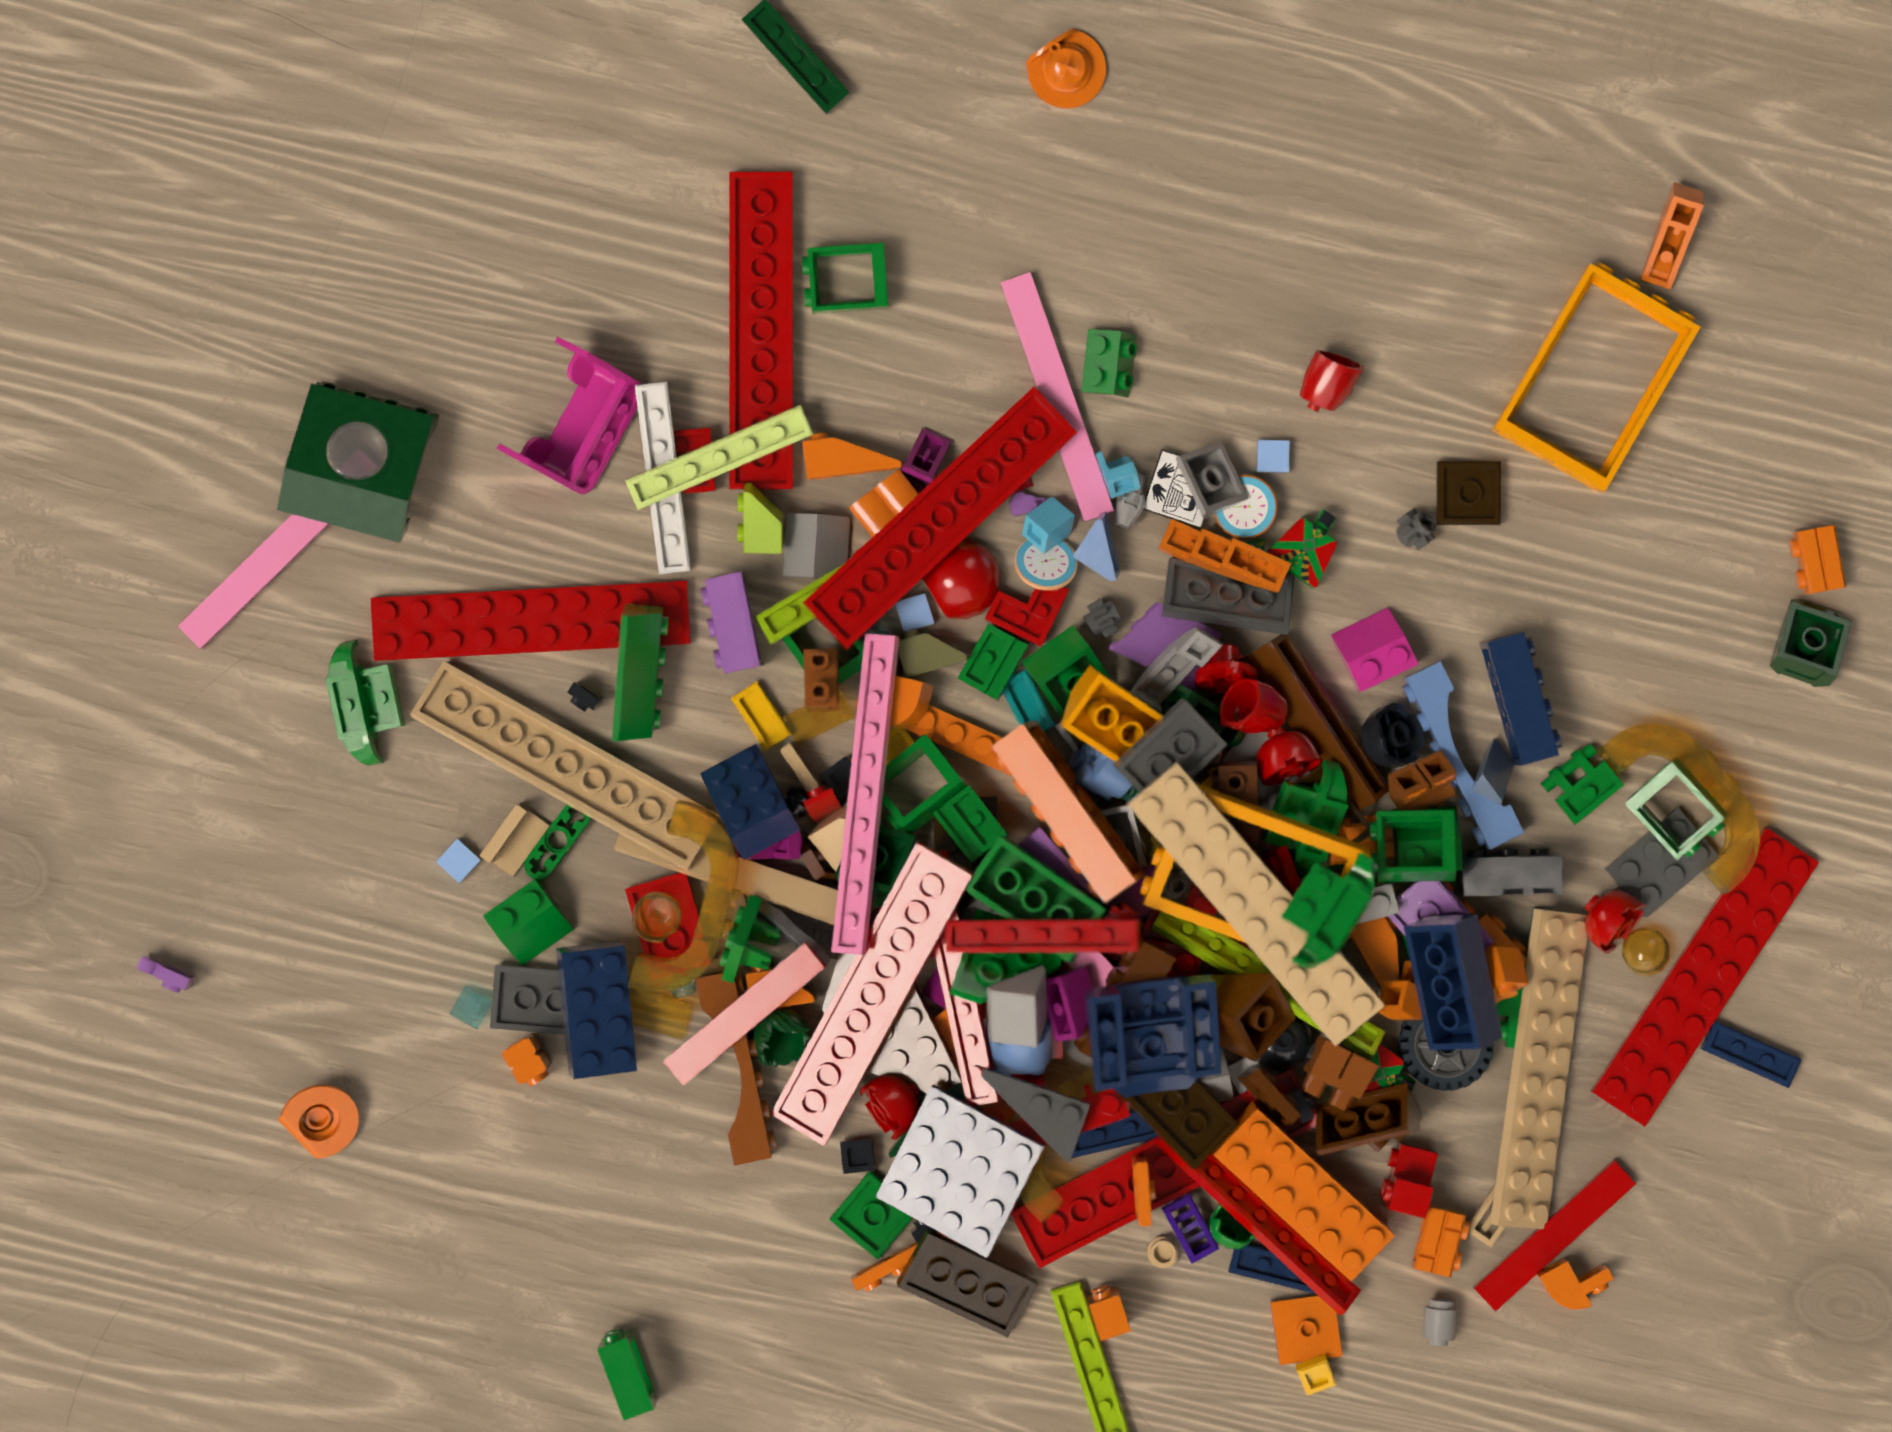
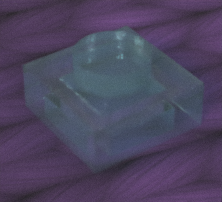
[449,986,492,1030]

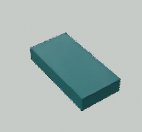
[1003,670,1056,731]

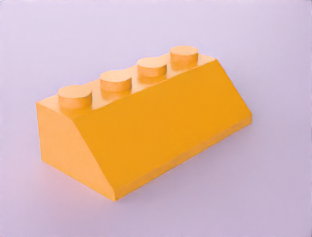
[1061,665,1164,762]

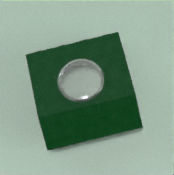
[277,382,439,543]

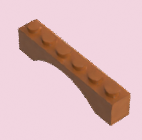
[696,971,777,1166]

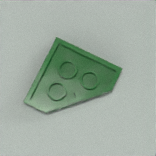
[949,908,1062,1004]

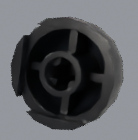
[1361,703,1424,768]
[1258,1016,1312,1070]

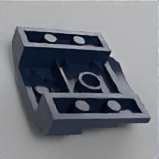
[1085,976,1221,1097]

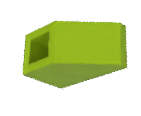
[737,483,783,554]

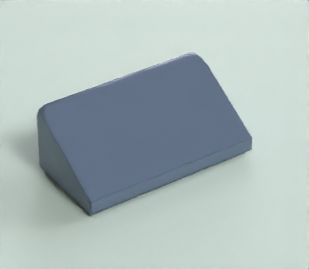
[1472,739,1514,804]

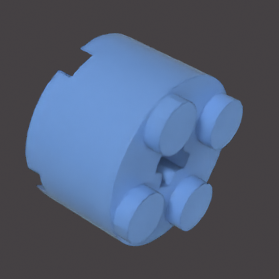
[1069,742,1132,801]
[987,1015,1052,1076]

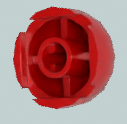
[1256,728,1321,786]
[1585,890,1646,954]
[860,1075,920,1140]

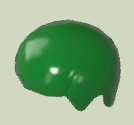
[1209,1204,1255,1250]

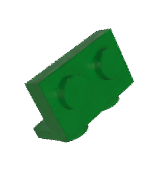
[1081,329,1137,398]

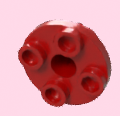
[1195,643,1258,701]

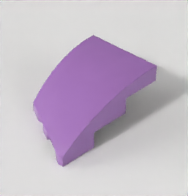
[1109,602,1221,691]

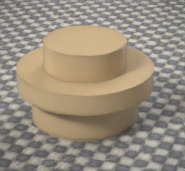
[1147,1236,1179,1268]

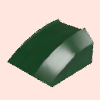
[1769,599,1852,687]

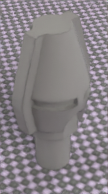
[1113,473,1147,529]

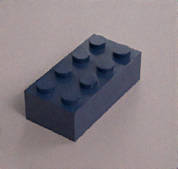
[1479,632,1562,766]
[1404,914,1503,1050]
[556,940,637,1079]

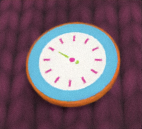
[1215,475,1277,539]

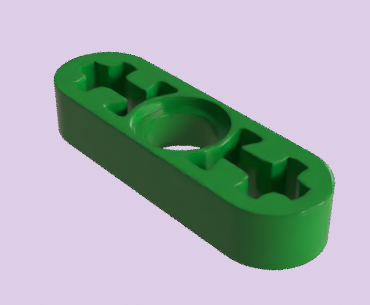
[524,805,591,880]

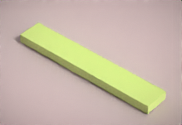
[625,404,813,510]

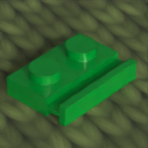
[957,623,1029,702]
[933,785,1008,864]

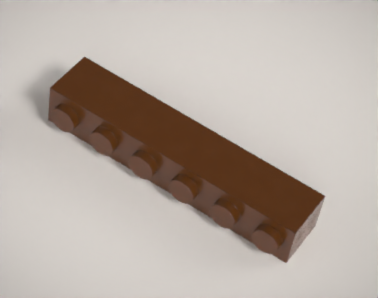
[1245,634,1389,817]

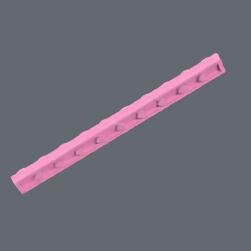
[831,634,899,955]

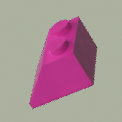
[1331,608,1418,692]

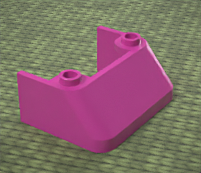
[496,336,641,494]

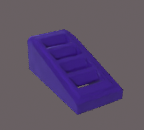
[1161,1193,1220,1264]

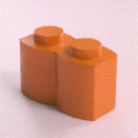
[849,469,918,537]

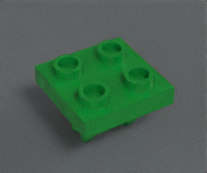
[719,895,781,983]

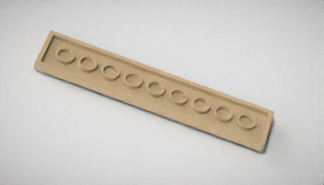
[411,661,719,871]
[1127,762,1385,1046]
[1490,908,1587,1229]

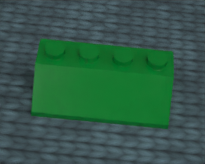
[612,604,669,741]

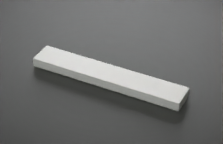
[635,381,691,574]

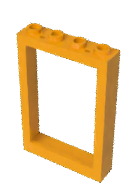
[1491,262,1701,494]
[1139,783,1370,943]

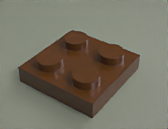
[1237,1068,1301,1125]

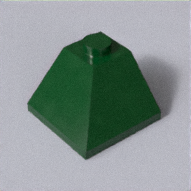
[835,826,917,897]

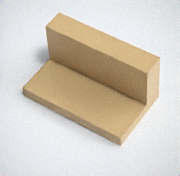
[480,803,550,877]

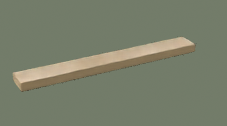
[614,834,838,925]

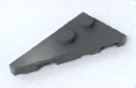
[981,1067,1090,1162]

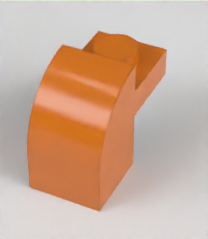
[856,676,933,729]
[1378,961,1423,1020]
[1537,1257,1614,1310]

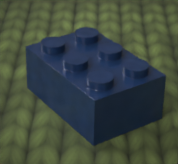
[700,744,800,860]

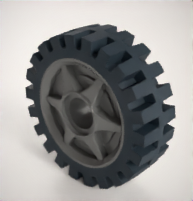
[1398,1019,1494,1091]

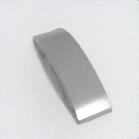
[1130,627,1222,713]

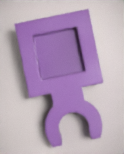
[136,956,195,993]

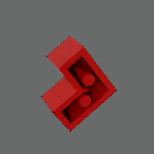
[1379,1142,1438,1219]

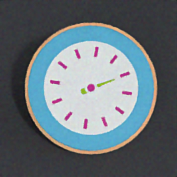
[1014,539,1078,590]

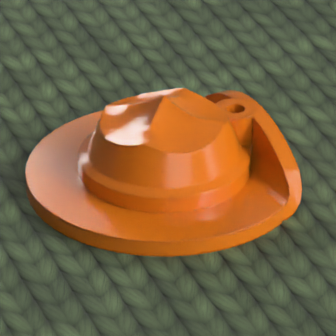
[1026,28,1106,109]
[278,1085,359,1159]

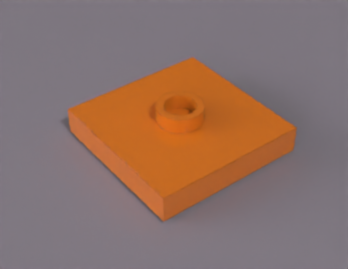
[1132,1155,1155,1227]
[1270,1294,1343,1365]

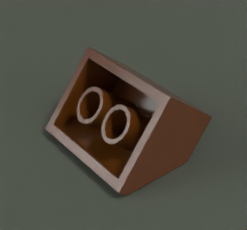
[1316,1083,1420,1156]

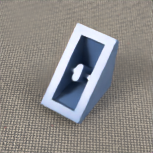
[1073,512,1121,581]

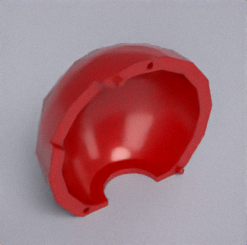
[923,539,1001,620]

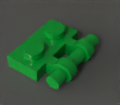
[1540,743,1624,825]

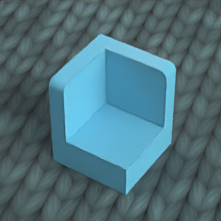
[1096,451,1141,499]
[1022,497,1075,554]

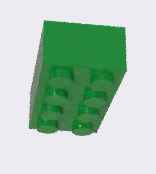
[965,836,1110,962]

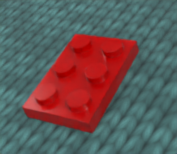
[625,873,713,980]

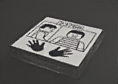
[1143,449,1204,530]

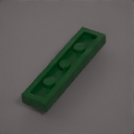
[741,0,850,116]

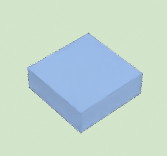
[1257,440,1290,473]
[895,593,935,633]
[436,838,481,883]

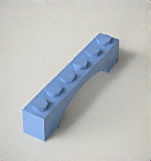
[1402,661,1524,850]

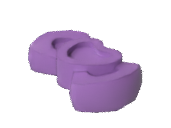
[1010,491,1048,517]

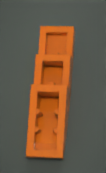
[1158,519,1291,593]

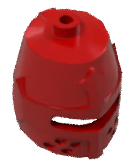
[1299,350,1365,412]
[1220,678,1287,734]

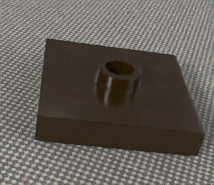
[1436,461,1501,525]

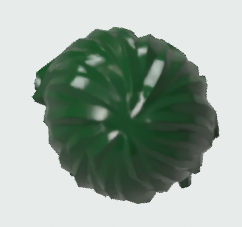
[754,1008,811,1067]

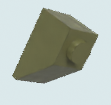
[898,629,967,678]

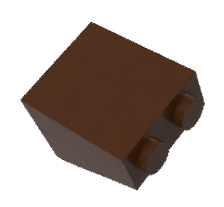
[1200,973,1296,1062]

